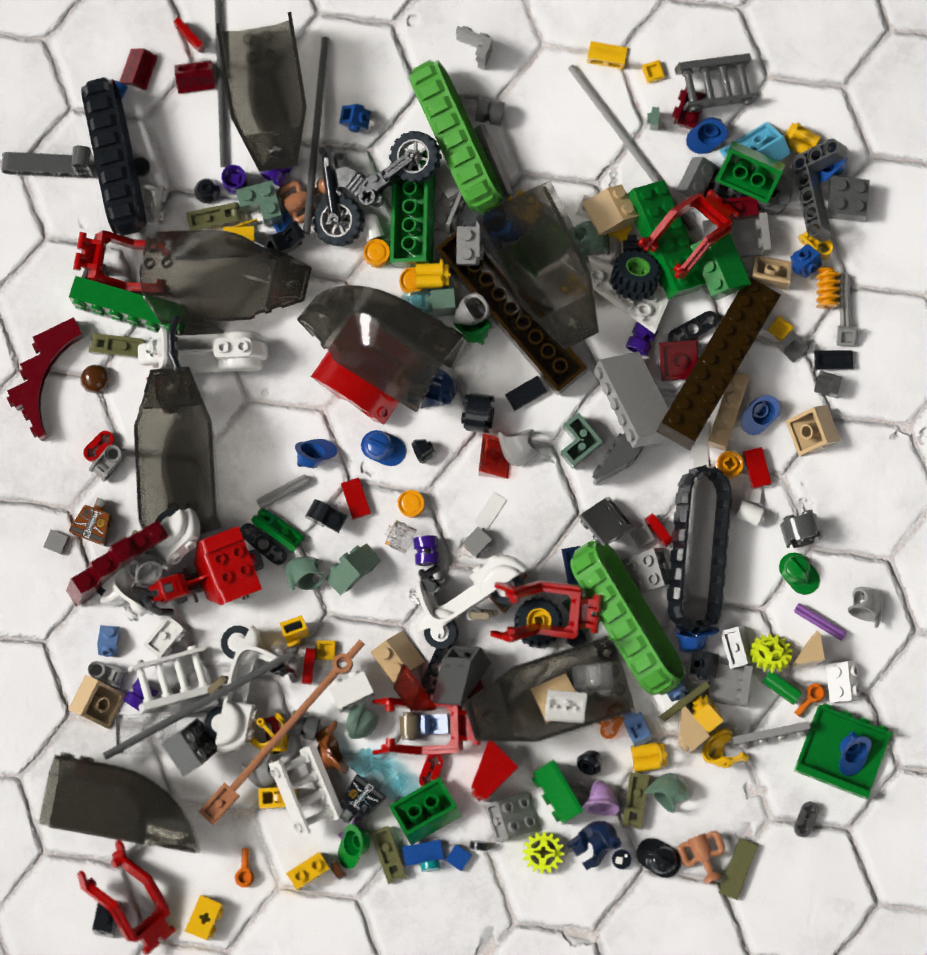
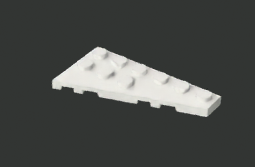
[560,248,669,334]

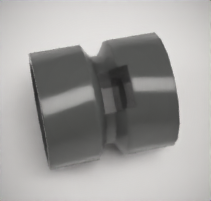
[475,97,505,126]
[287,710,321,741]

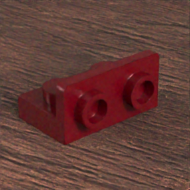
[672,87,707,130]

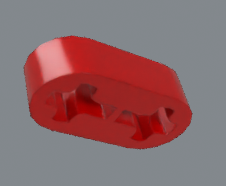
[83,430,115,462]
[644,513,672,548]
[302,647,316,685]
[419,755,443,787]

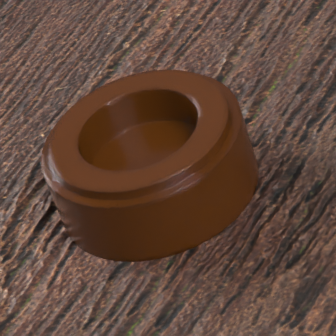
[330,860,346,880]

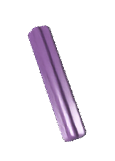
[794,603,847,641]

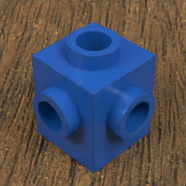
[339,104,371,133]
[790,244,822,279]

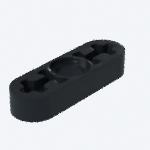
[667,311,718,342]
[240,523,287,566]
[420,646,451,695]

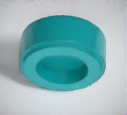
[420,860,441,872]

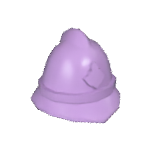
[581,780,619,816]

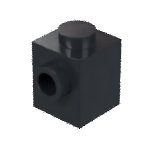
[690,650,719,680]

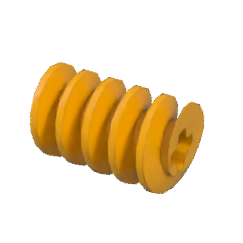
[816,267,841,309]

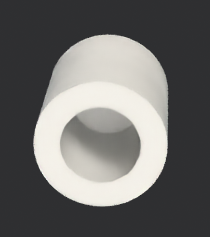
[362,213,385,243]
[736,500,766,526]

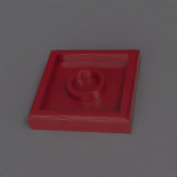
[658,339,698,381]

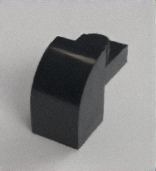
[262,221,305,260]
[305,499,348,533]

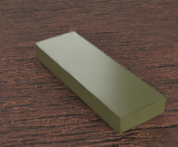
[658,681,710,723]
[718,838,758,900]

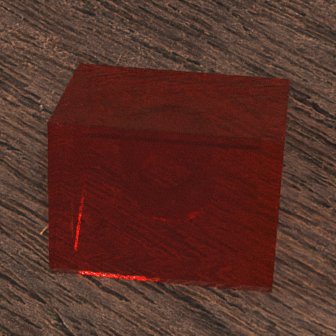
[478,434,510,479]
[393,664,437,711]

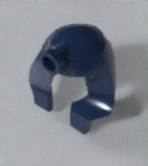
[407,365,457,408]
[566,821,622,870]

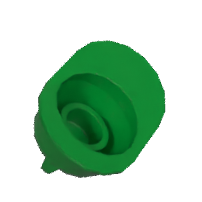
[453,318,491,345]
[779,552,820,595]
[338,824,370,869]

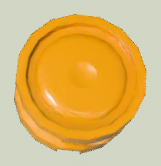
[363,239,390,268]
[399,267,424,296]
[716,451,744,479]
[398,490,425,518]

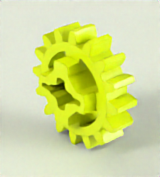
[750,633,793,673]
[522,831,564,874]

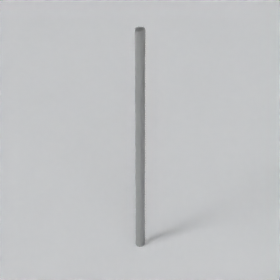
[568,64,696,232]

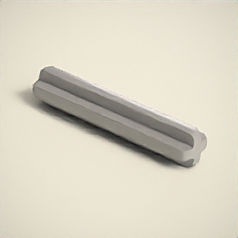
[838,273,851,326]
[256,474,310,509]

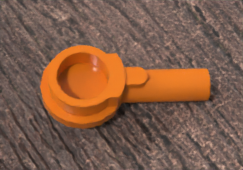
[794,683,825,717]
[235,848,254,888]

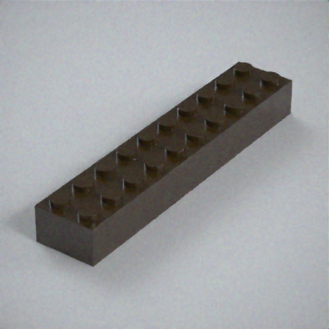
[436,224,587,396]
[656,277,781,451]

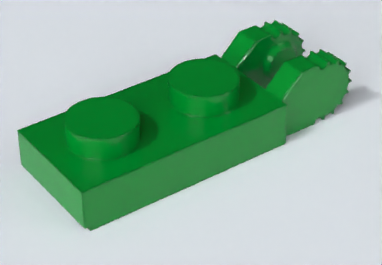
[251,508,305,552]

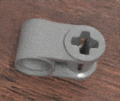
[89,445,124,482]
[88,661,127,689]

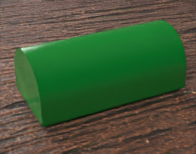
[761,671,802,705]

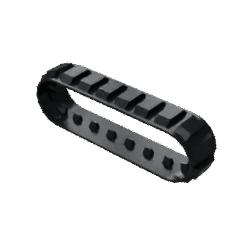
[81,77,147,236]
[667,465,732,634]

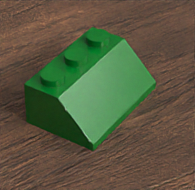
[715,141,785,204]
[690,233,751,300]
[531,760,584,824]
[389,777,462,845]

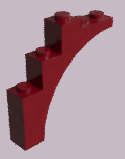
[6,317,84,441]
[66,520,169,606]

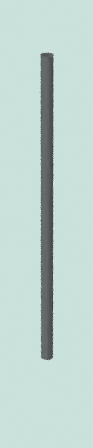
[214,0,228,168]
[303,37,329,234]
[103,650,296,760]

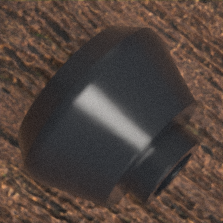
[194,178,220,203]
[411,439,435,464]
[576,750,602,776]

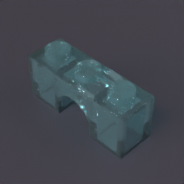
[348,747,409,803]

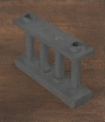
[674,53,759,113]

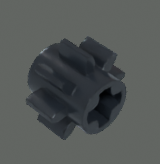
[623,234,642,254]

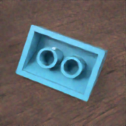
[719,122,791,161]

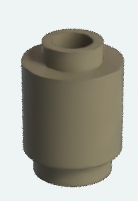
[399,712,419,740]

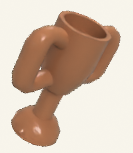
[278,178,326,224]
[677,831,725,884]

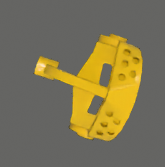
[249,712,289,753]
[702,728,749,768]

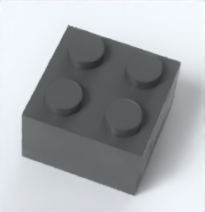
[826,176,870,222]

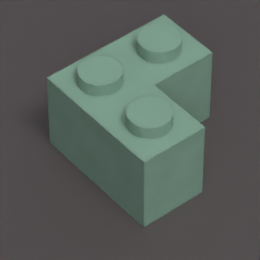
[236,180,283,227]
[427,274,456,317]
[560,412,603,469]
[325,543,382,596]

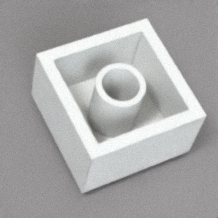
[328,670,375,712]

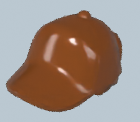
[316,720,349,774]

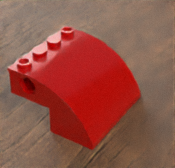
[311,314,426,425]

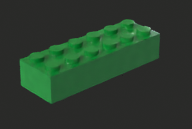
[390,150,435,268]
[627,180,706,300]
[69,276,188,335]

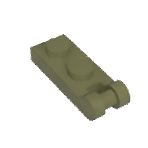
[186,202,242,232]
[89,333,144,358]
[622,772,650,830]
[370,826,407,884]

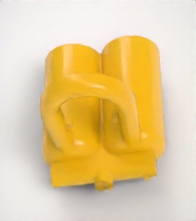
[784,122,821,154]
[416,259,451,289]
[631,742,668,773]

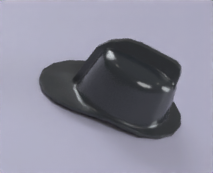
[636,838,681,878]

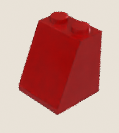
[471,739,518,802]

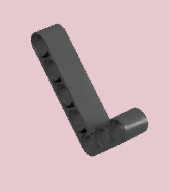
[792,139,848,242]
[1,145,94,178]

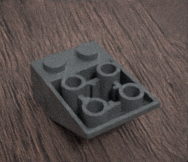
[676,157,741,199]
[592,432,644,485]
[579,497,633,546]
[432,645,491,705]
[162,718,217,777]

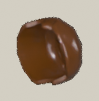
[80,365,110,393]

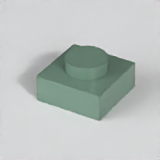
[647,107,659,130]

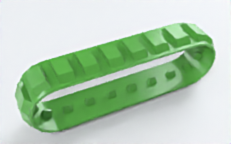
[409,60,504,213]
[570,540,685,695]

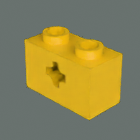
[692,694,723,733]
[258,787,299,809]
[286,852,330,890]
[185,895,225,941]

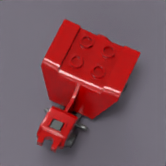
[149,526,264,605]

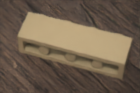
[707,371,750,451]

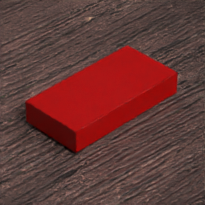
[174,17,205,53]
[742,447,772,489]
[341,477,371,520]

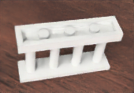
[128,645,218,713]
[269,744,343,836]

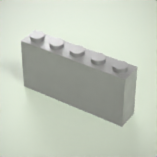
[594,351,670,448]

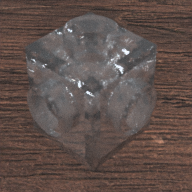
[385,520,417,554]

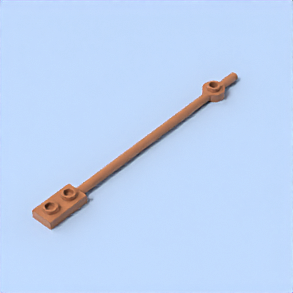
[199,639,365,825]

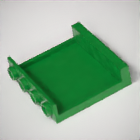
[793,703,893,800]

